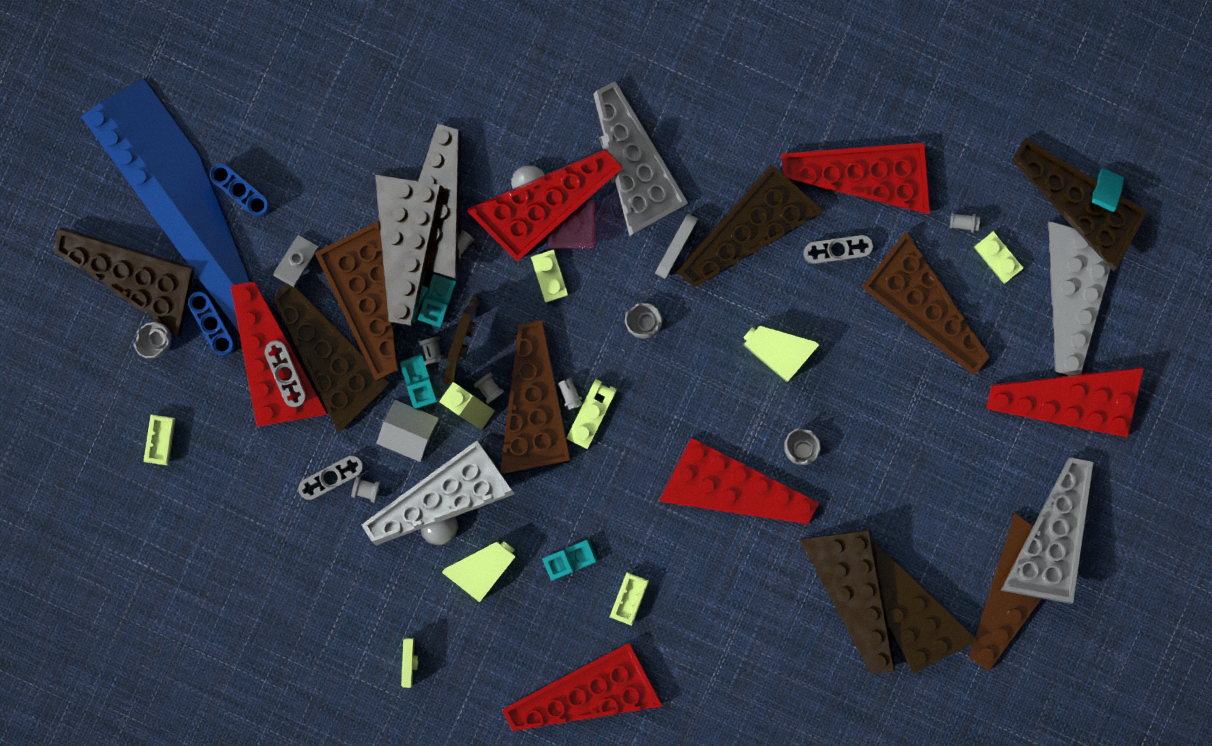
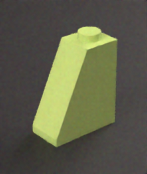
[743,326,819,382]
[439,382,495,430]
[442,541,516,602]

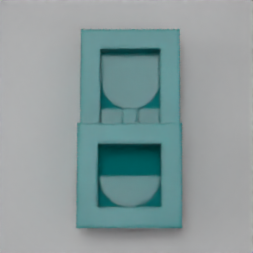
[1092,168,1124,212]
[418,273,457,327]
[399,354,437,409]
[542,539,598,581]

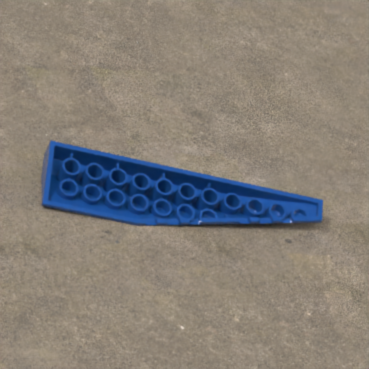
[81,78,250,331]

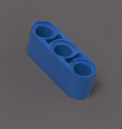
[210,164,271,218]
[188,292,236,356]

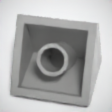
[376,400,439,462]

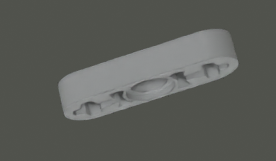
[655,213,698,279]
[803,235,873,264]
[265,340,306,407]
[298,456,363,500]

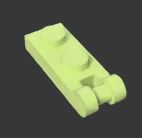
[566,379,617,449]

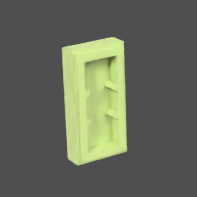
[144,415,175,465]
[610,572,649,626]
[401,638,418,688]

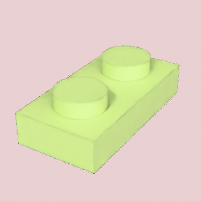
[974,231,1023,283]
[531,250,568,303]

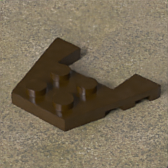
[444,295,482,385]

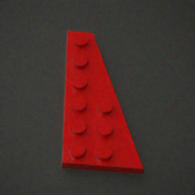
[781,143,930,215]
[468,149,623,261]
[231,281,328,427]
[986,367,1144,437]
[659,438,819,524]
[502,642,662,731]

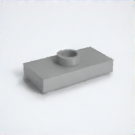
[273,235,319,287]

